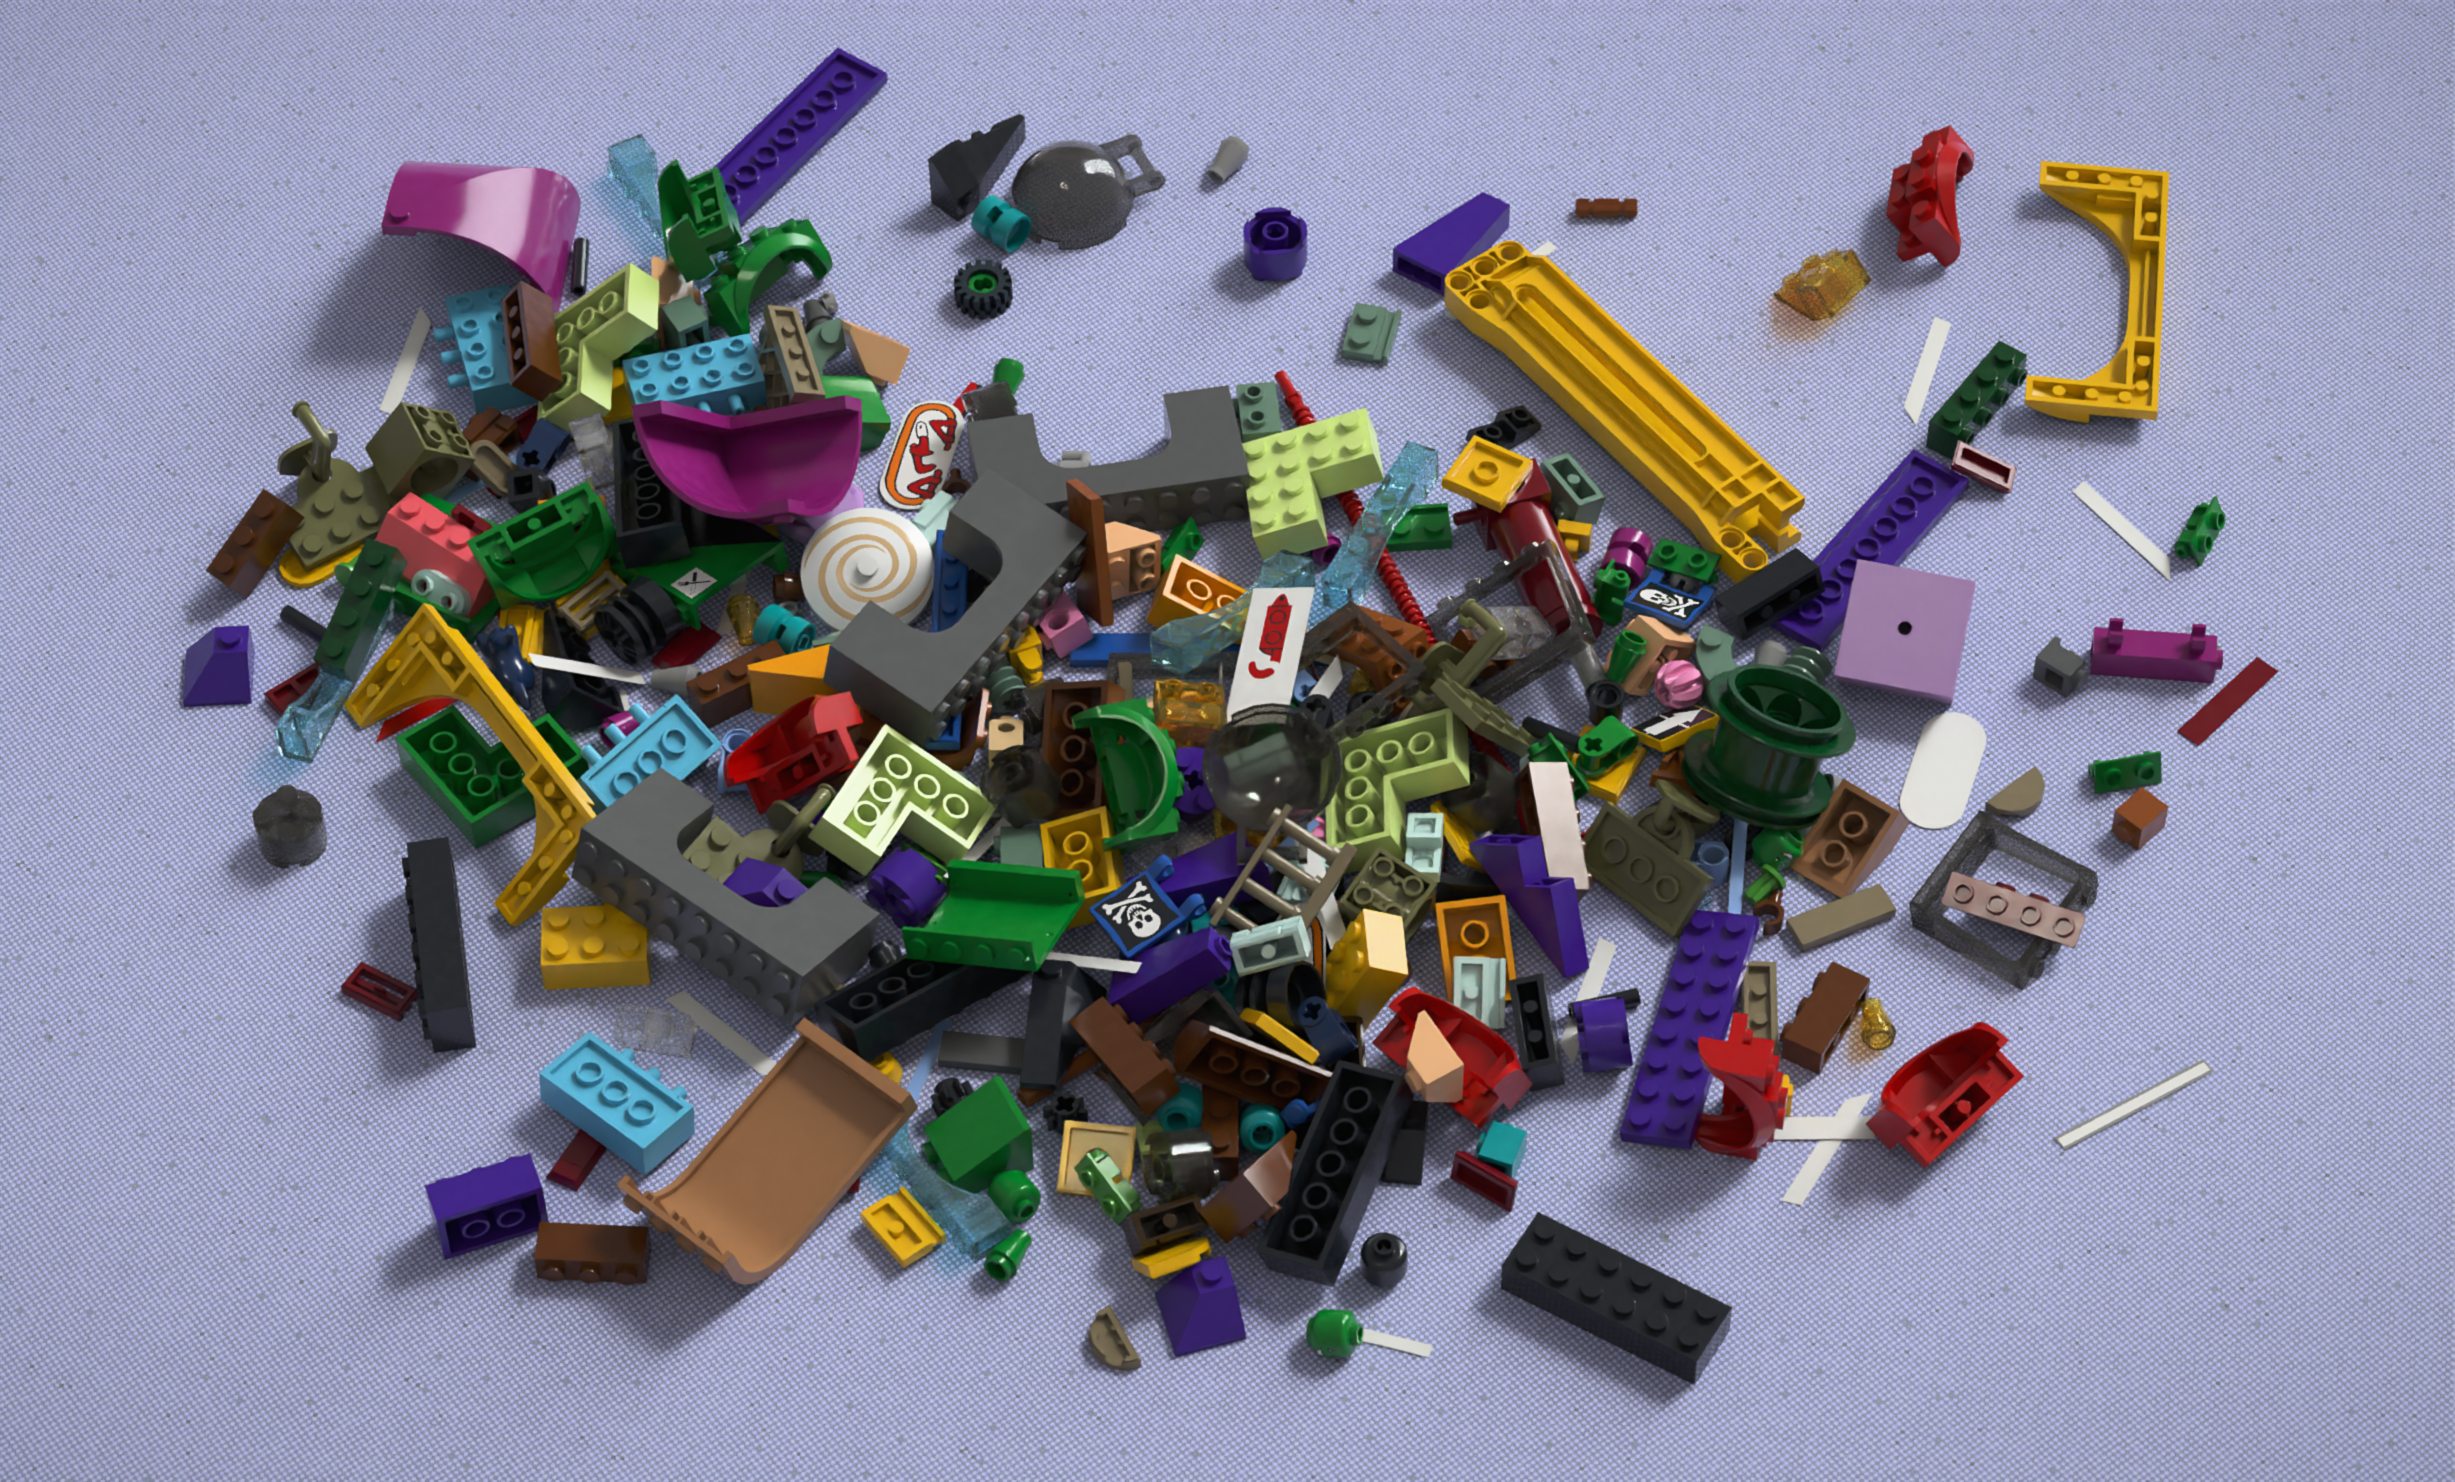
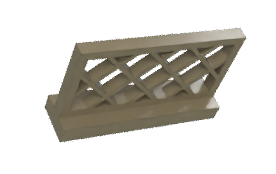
[757,305,826,409]

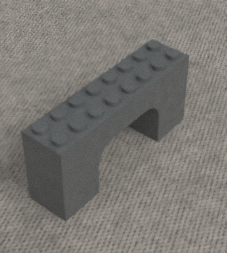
[967,385,1250,532]
[823,468,1088,749]
[572,767,880,1026]

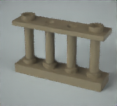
[1208,803,1358,932]

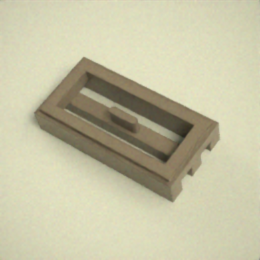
[557,570,625,637]

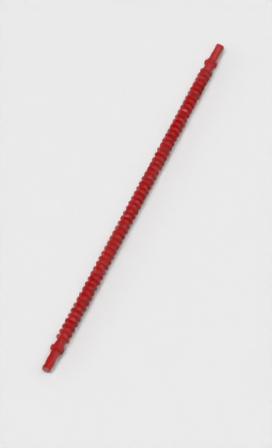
[1274,371,1527,835]

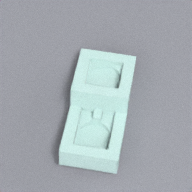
[1405,813,1444,882]

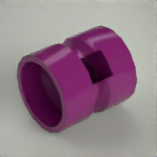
[1599,527,1653,591]

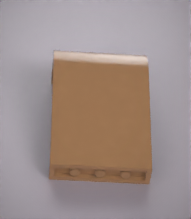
[617,1018,918,1285]

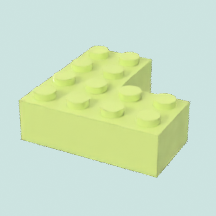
[537,263,659,438]
[1242,408,1384,564]
[1324,708,1470,875]
[808,724,1000,877]

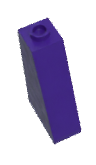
[1393,192,1510,296]
[1126,831,1274,911]
[1108,926,1233,1025]

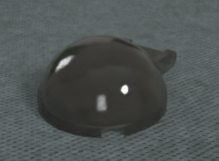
[1009,134,1166,250]
[1202,703,1342,865]

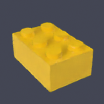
[1040,806,1126,930]
[540,905,651,990]
[1326,909,1408,1032]

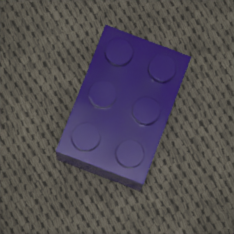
[425,1153,549,1260]

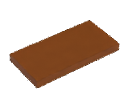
[1066,478,1114,627]

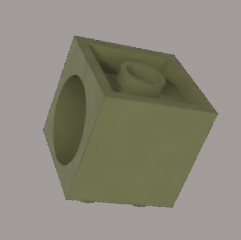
[365,402,476,500]
[1339,846,1437,949]

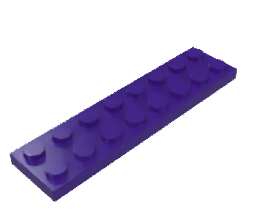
[713,47,888,226]
[1769,449,1969,653]
[1620,910,1760,1150]

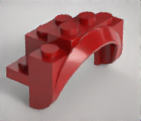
[1886,125,1974,268]
[723,691,864,815]
[1372,987,1533,1130]
[1694,1012,1788,1161]
[1866,1022,2024,1168]

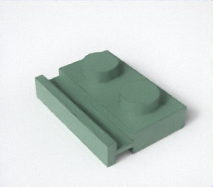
[1341,302,1402,366]

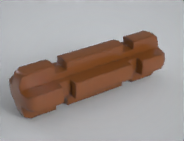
[1575,198,1638,217]

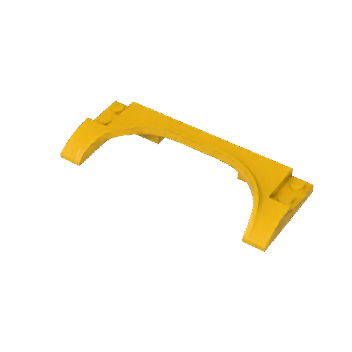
[2025,161,2169,423]
[344,603,597,927]

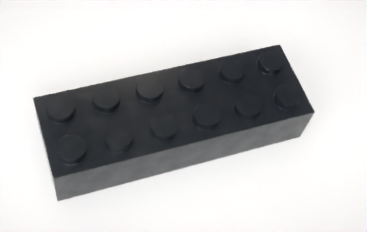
[612,418,692,569]
[402,837,477,1053]
[814,954,1032,1062]
[1256,1060,1414,1287]
[1501,1212,1732,1385]

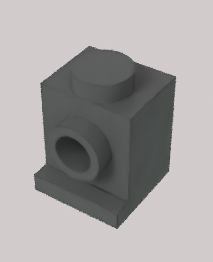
[2033,636,2089,698]

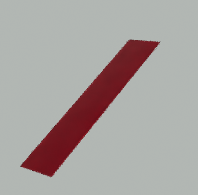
[2177,657,2279,746]

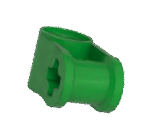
[1575,715,1639,778]

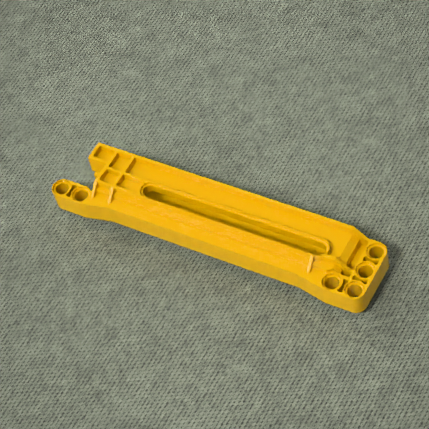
[1444,240,1805,584]

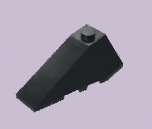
[928,114,1026,222]
[542,609,625,730]
[1019,959,1107,1090]
[1285,1100,1428,1185]

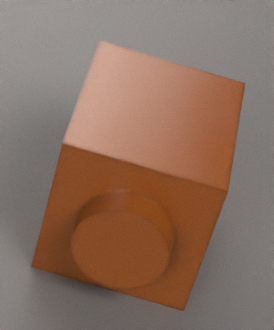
[2111,787,2169,851]

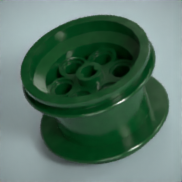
[1681,664,1856,830]

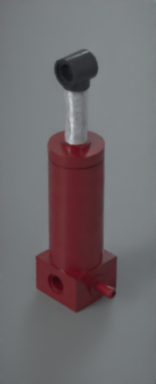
[1453,458,1624,726]

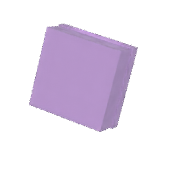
[1834,559,1976,704]

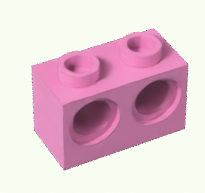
[1035,591,1094,659]

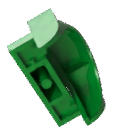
[657,159,743,283]
[703,218,833,337]
[467,481,620,611]
[1071,697,1185,855]

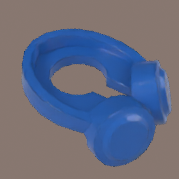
[1279,1099,1321,1130]

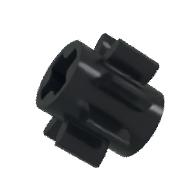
[930,1077,974,1117]
[1043,1091,1088,1137]

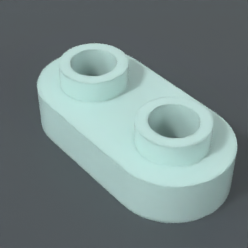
[411,569,471,617]

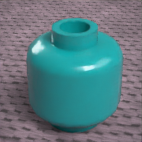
[1156,1083,1203,1136]
[1238,1103,1286,1154]

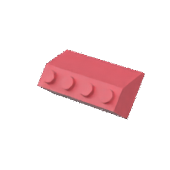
[375,492,511,619]

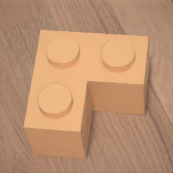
[1603,615,1697,697]

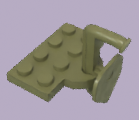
[277,401,403,572]
[1408,598,1536,757]
[1583,779,1721,938]
[682,783,836,884]

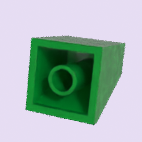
[820,375,891,452]
[921,1075,1034,1202]

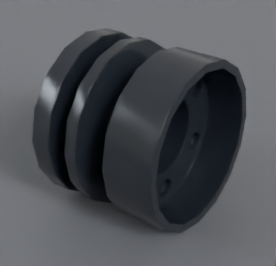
[593,576,683,666]
[1235,960,1326,1041]

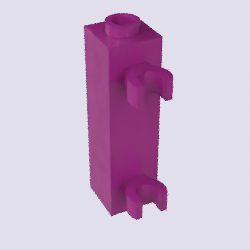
[2090,618,2223,683]

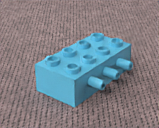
[433,283,538,414]
[622,333,767,416]
[577,694,723,815]
[539,1031,695,1175]

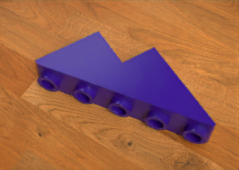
[1469,834,1589,978]

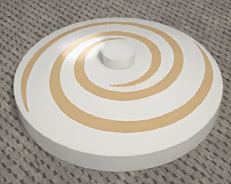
[800,508,935,632]

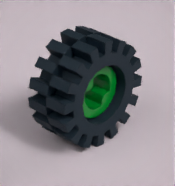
[954,259,1013,320]

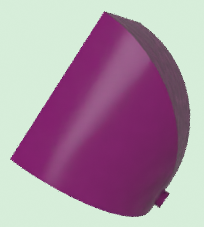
[381,161,581,313]
[632,395,862,526]

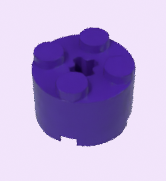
[1243,207,1308,281]
[1172,747,1227,825]
[865,847,947,929]
[1574,996,1633,1073]

